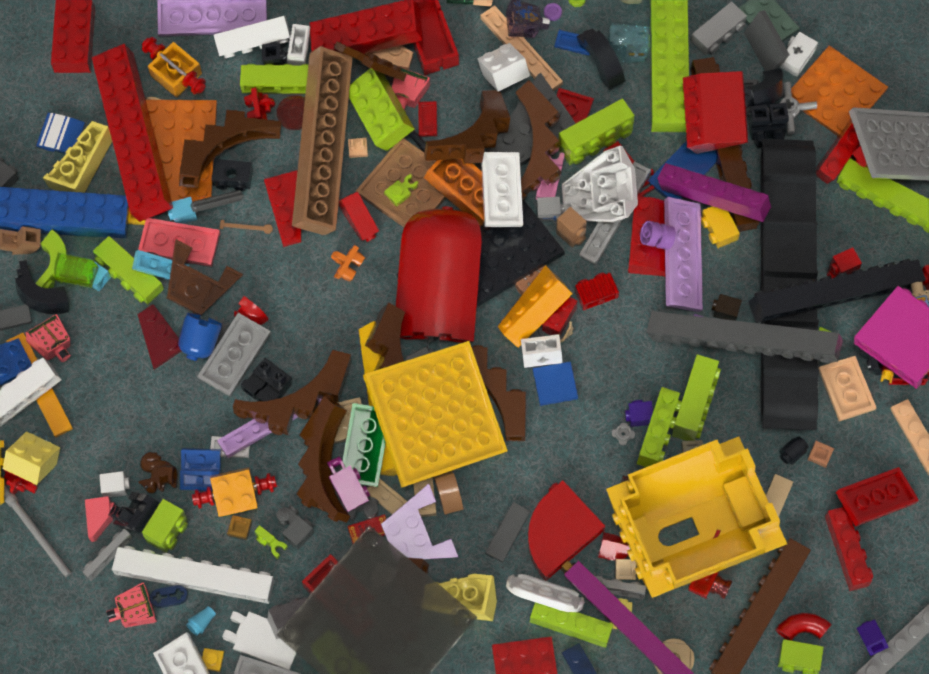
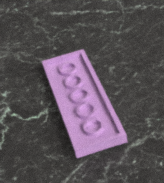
[158,0,267,37]
[664,197,703,312]

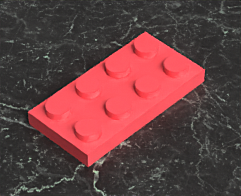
[138,218,220,267]

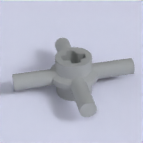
[761,82,817,135]

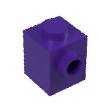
[625,400,653,427]
[857,619,889,656]

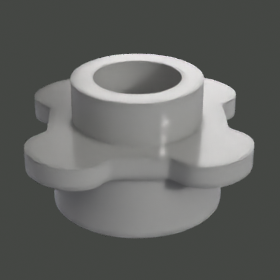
[612,423,635,445]

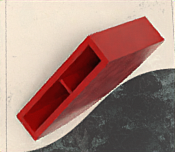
[528,480,605,581]

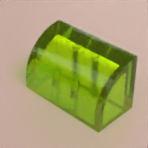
[54,253,99,288]

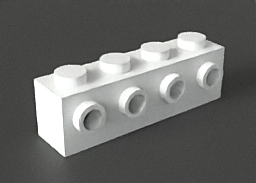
[214,15,291,58]
[0,358,62,427]

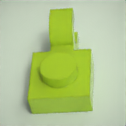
[254,525,288,559]

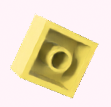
[3,431,60,485]

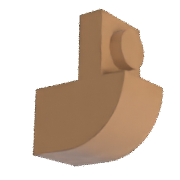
[0,226,41,255]
[433,471,463,514]

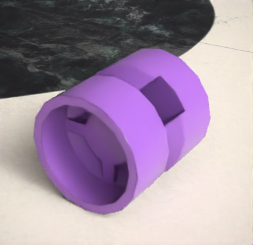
[640,221,676,250]

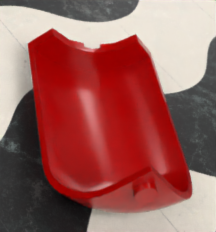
[396,206,482,343]

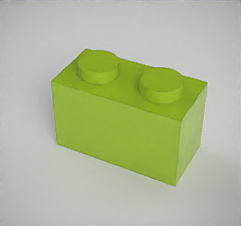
[778,639,823,674]

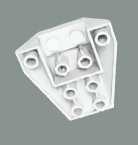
[562,146,638,222]

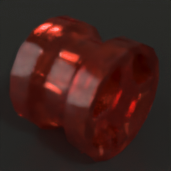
[710,575,733,599]

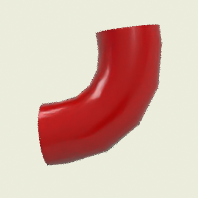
[775,613,832,641]

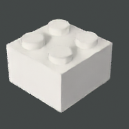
[477,43,530,91]

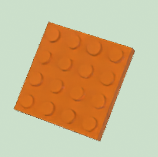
[791,45,888,136]

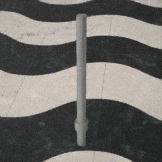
[4,484,72,578]

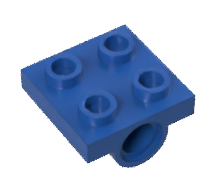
[0,338,32,385]

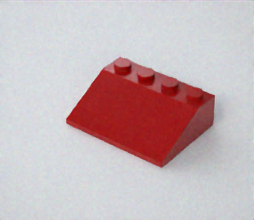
[683,71,748,154]
[628,196,666,277]

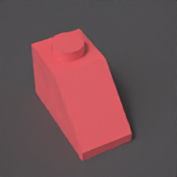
[85,496,115,542]

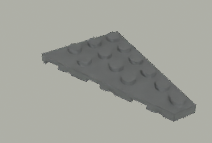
[477,73,576,171]

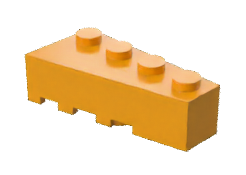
[498,265,573,348]

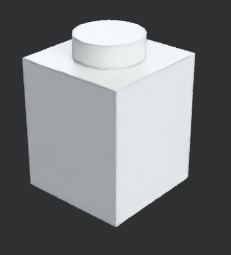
[100,471,130,497]

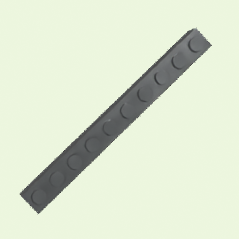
[647,311,843,363]

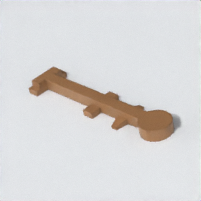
[219,220,273,234]

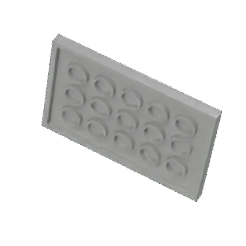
[849,107,929,180]

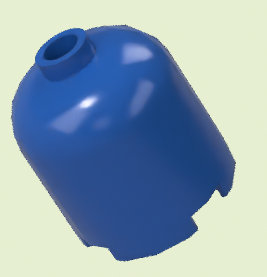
[178,313,222,361]

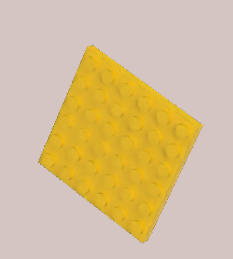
[363,341,508,488]

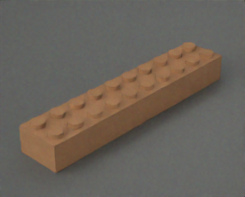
[292,46,353,235]

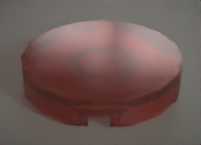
[277,95,305,130]

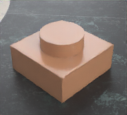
[808,441,834,468]

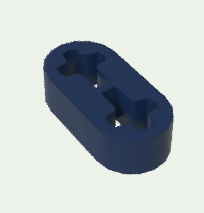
[150,585,188,608]

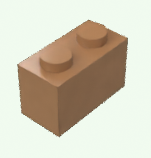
[556,207,587,248]

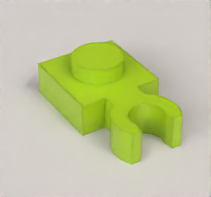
[384,174,418,207]

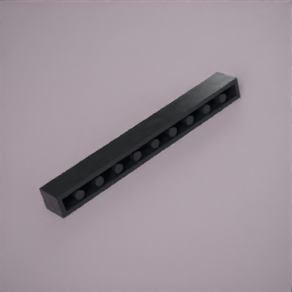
[748,259,926,323]

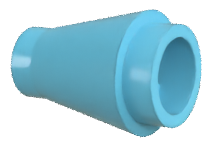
[186,606,216,636]

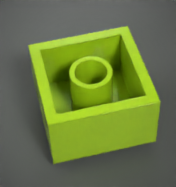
[142,499,188,553]

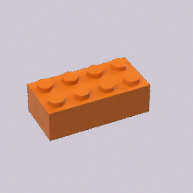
[424,159,484,225]

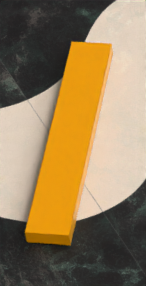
[6,333,73,438]

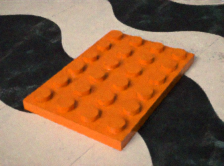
[146,100,217,202]

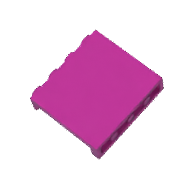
[854,286,929,389]

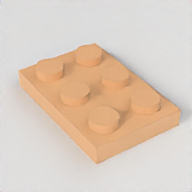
[818,356,877,421]

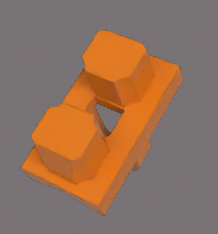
[331,245,365,281]

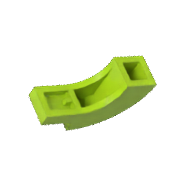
[35,230,69,288]

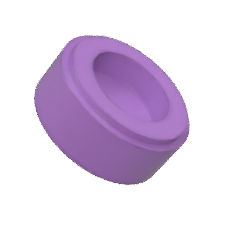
[544,3,562,21]

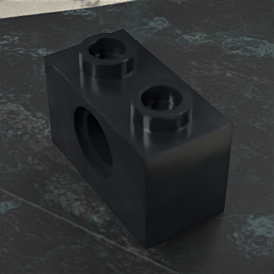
[211,159,253,191]

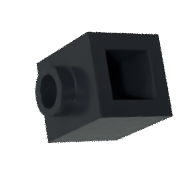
[262,42,287,65]

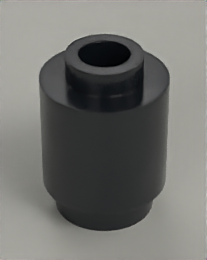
[779,436,809,465]

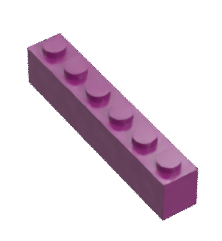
[657,163,771,222]

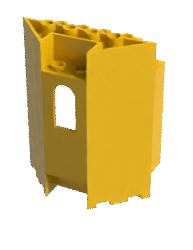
[606,436,787,598]

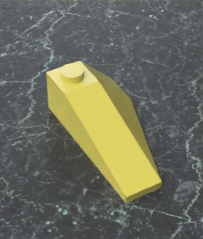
[422,574,497,621]

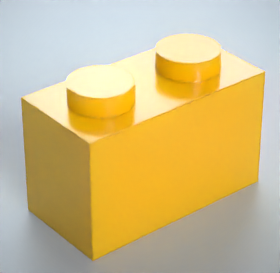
[701,206,740,248]

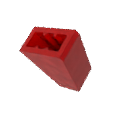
[338,191,379,242]

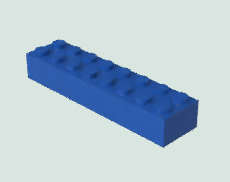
[0,187,129,238]

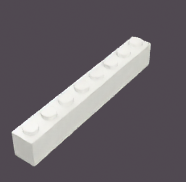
[112,546,274,604]

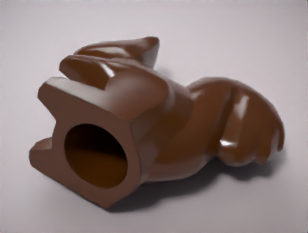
[138,452,178,494]

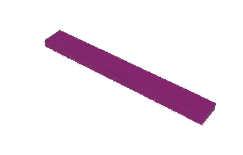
[564,561,694,674]

